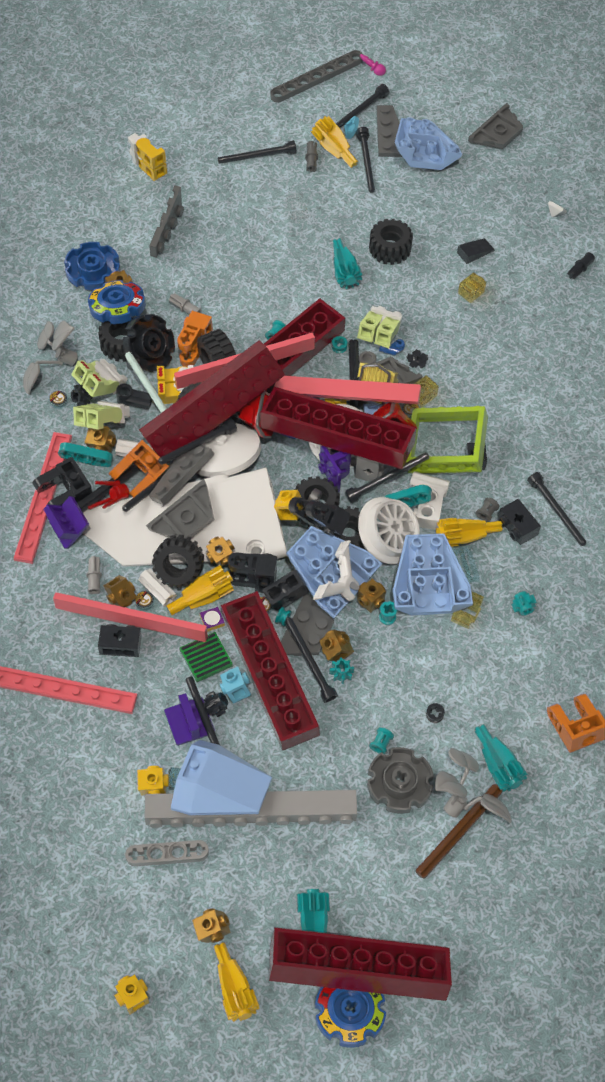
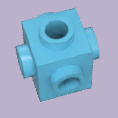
[220,667,251,703]

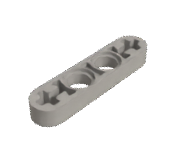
[125,840,209,866]

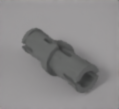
[305,141,318,172]

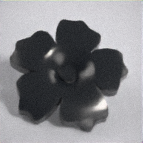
[406,349,428,368]

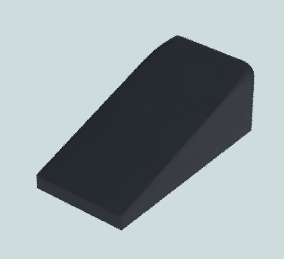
[457,238,495,264]

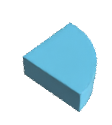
[344,116,359,139]

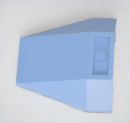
[395,117,462,170]
[286,526,382,618]
[393,534,473,616]
[171,740,272,815]

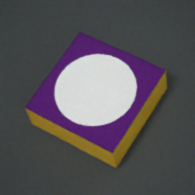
[200,607,225,632]

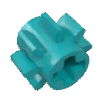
[511,591,537,616]
[329,657,355,684]

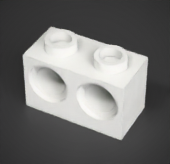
[414,487,445,530]

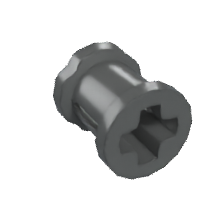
[476,497,500,522]

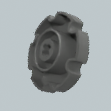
[367,747,434,814]

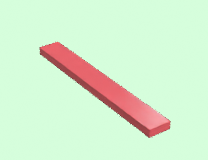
[174,333,315,389]
[275,376,421,404]
[14,432,72,564]
[53,592,208,642]
[0,666,138,714]

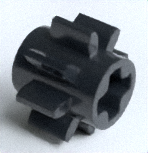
[71,384,93,406]
[204,691,228,717]

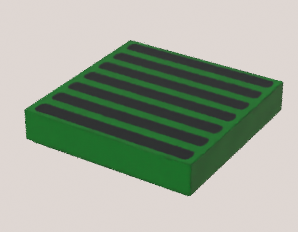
[179,632,233,683]

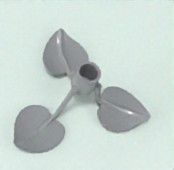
[23,321,77,395]
[435,748,512,823]

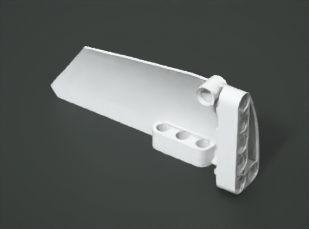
[82,468,287,566]

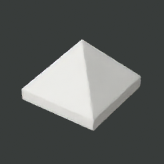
[548,201,567,217]

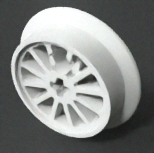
[358,497,420,564]

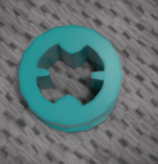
[331,336,348,353]
[275,607,292,627]

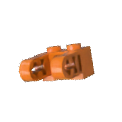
[177,310,213,367]
[108,440,169,497]
[547,694,605,753]

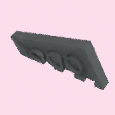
[376,105,402,157]
[149,185,184,258]
[149,445,214,505]

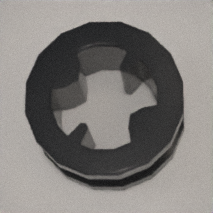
[426,703,445,723]

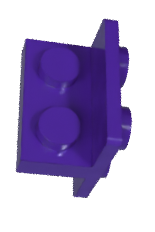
[318,446,351,492]
[43,496,89,549]
[164,693,215,746]

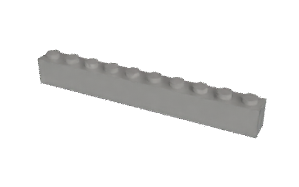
[145,790,357,828]

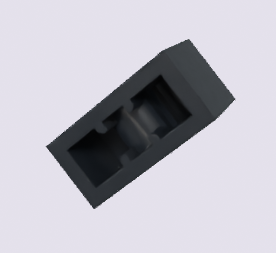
[498,498,541,545]
[262,569,310,612]
[98,624,142,657]

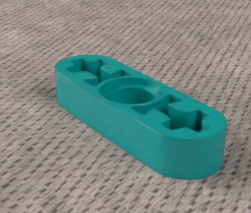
[58,442,113,467]
[384,485,432,507]

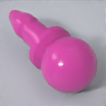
[360,54,386,76]

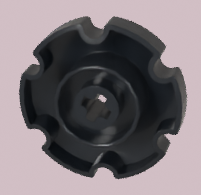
[123,314,175,373]

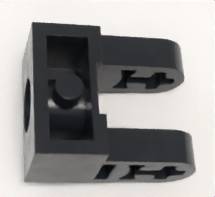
[32,457,92,506]
[288,497,351,536]
[228,552,277,593]

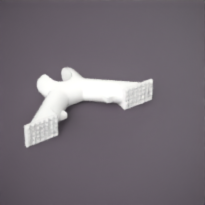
[313,540,360,601]

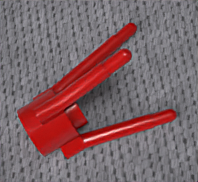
[88,480,129,509]

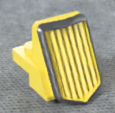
[357,362,399,407]

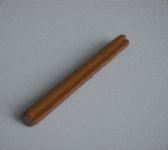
[416,784,503,879]

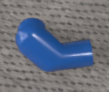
[379,339,405,355]

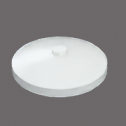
[196,424,261,477]

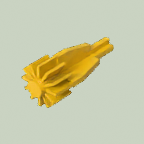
[311,116,358,168]
[436,518,503,547]
[166,565,234,615]
[214,942,260,1022]

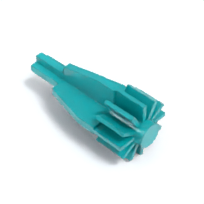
[333,238,362,289]
[475,724,528,792]
[297,889,330,933]

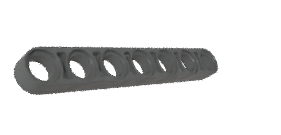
[270,50,363,103]

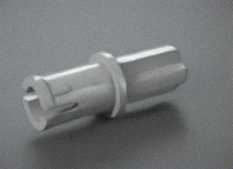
[169,293,202,314]
[86,556,102,594]

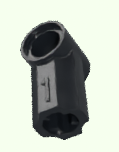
[116,383,152,410]

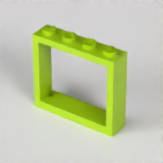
[406,406,488,473]

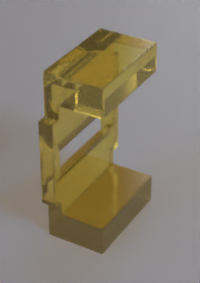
[451,591,484,629]

